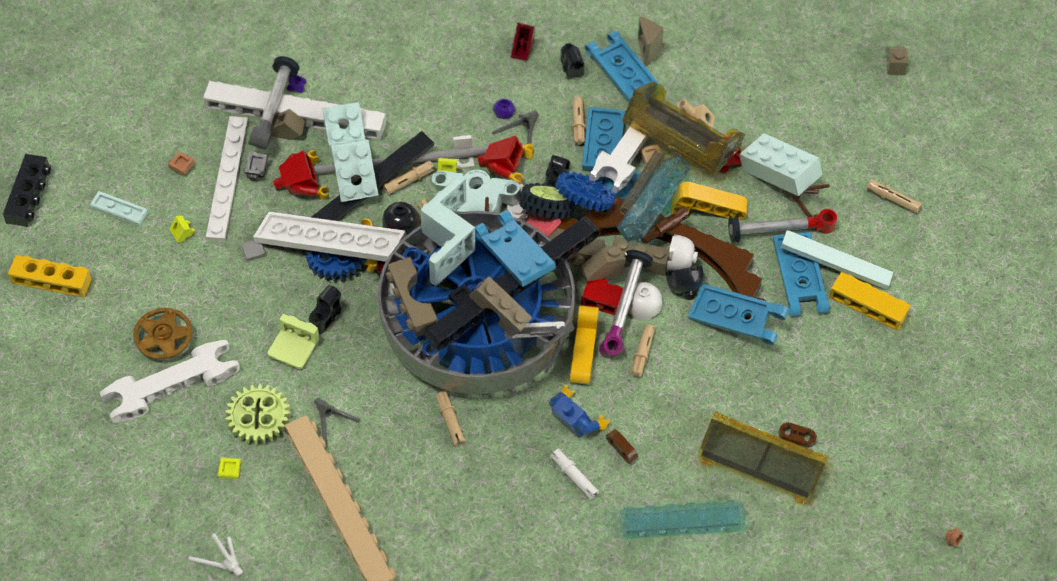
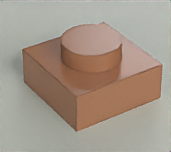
[168,151,195,176]

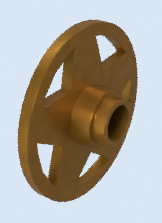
[133,308,193,360]

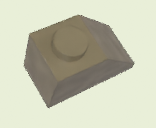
[886,46,908,76]
[269,109,306,140]
[580,246,626,282]

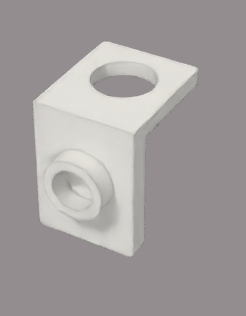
[453,135,474,169]

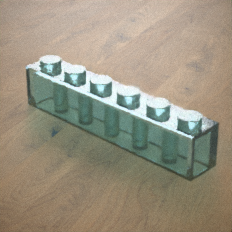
[617,155,690,242]
[619,500,745,540]

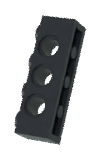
[3,154,51,227]

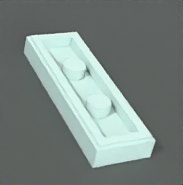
[90,191,149,226]

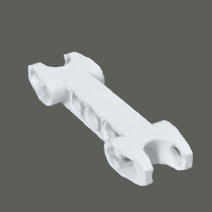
[589,97,672,193]
[100,340,240,423]

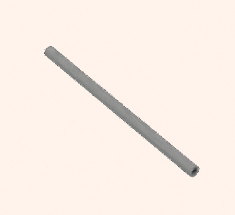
[313,145,489,175]

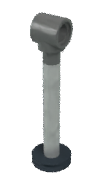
[248,56,300,150]

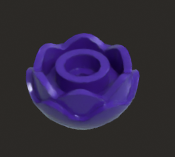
[493,99,516,119]

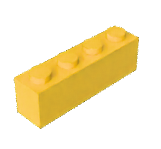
[829,272,911,331]

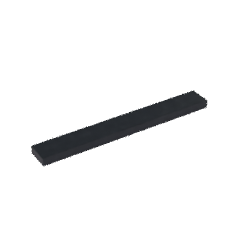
[311,131,434,221]

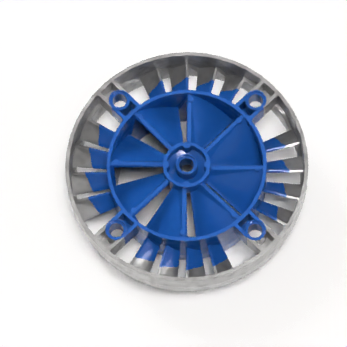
[378,211,575,394]

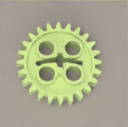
[225,384,291,445]

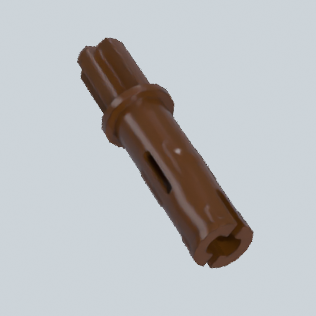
[640,207,690,244]

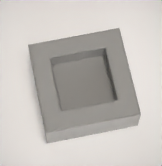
[242,240,266,262]

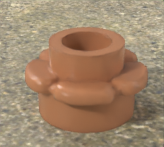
[945,527,963,547]

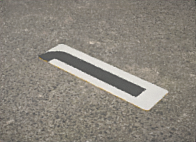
[505,322,565,338]

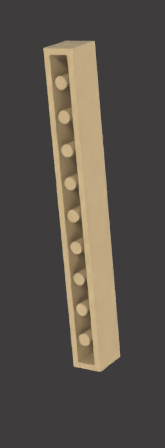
[285,415,396,581]

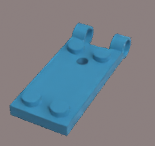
[585,30,663,108]
[475,210,556,287]
[773,232,829,317]
[687,284,789,346]

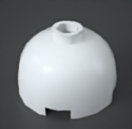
[667,235,698,272]
[628,282,663,320]

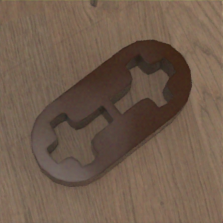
[779,422,817,448]
[606,429,638,464]

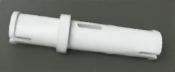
[550,449,599,500]

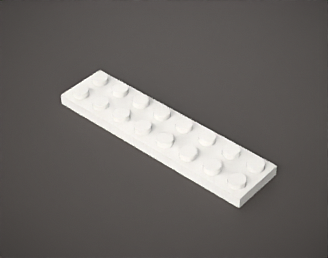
[253,212,406,261]

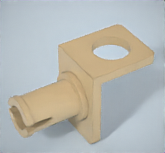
[677,99,715,130]

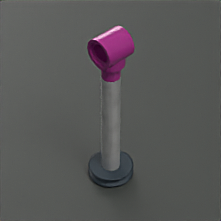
[599,250,653,358]

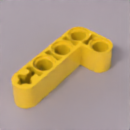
[671,182,747,220]
[570,305,599,385]

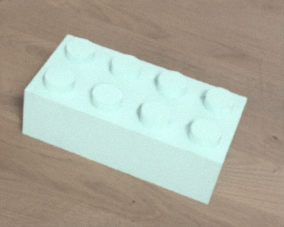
[740,134,823,196]

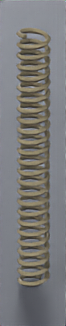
[619,149,665,216]

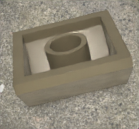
[637,16,664,66]

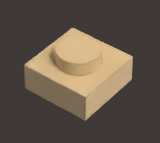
[640,144,664,166]

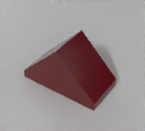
[510,22,535,61]

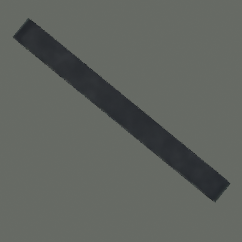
[424,217,600,350]

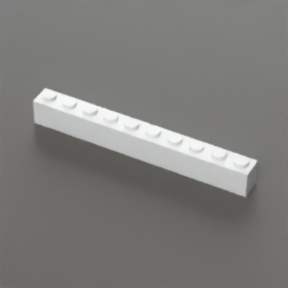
[203,81,386,141]

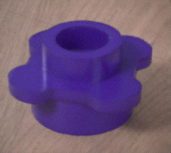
[287,75,306,93]

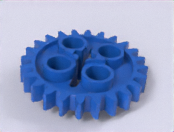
[555,171,615,211]
[306,250,366,281]

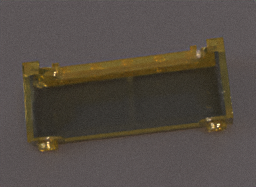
[622,81,746,176]
[697,411,830,504]

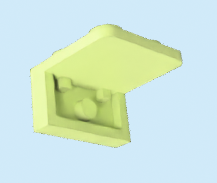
[268,314,319,369]

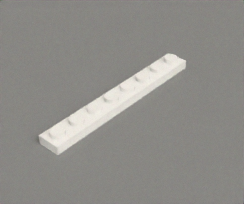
[206,116,248,242]

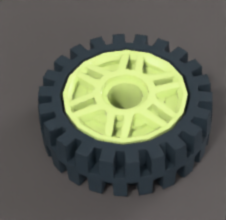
[519,183,575,219]

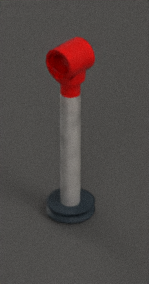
[728,209,837,243]

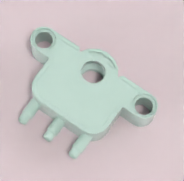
[432,170,521,213]

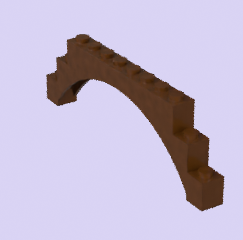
[553,197,766,320]

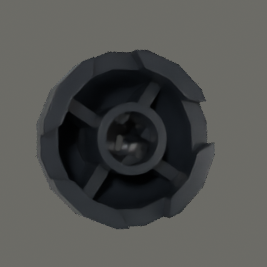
[382,201,420,236]
[665,266,704,297]

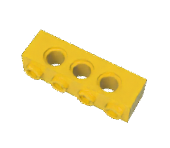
[8,255,92,298]

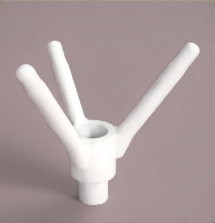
[189,534,244,577]

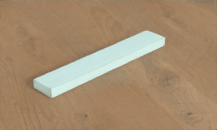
[780,230,893,290]

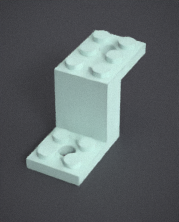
[322,102,378,202]
[421,175,475,286]

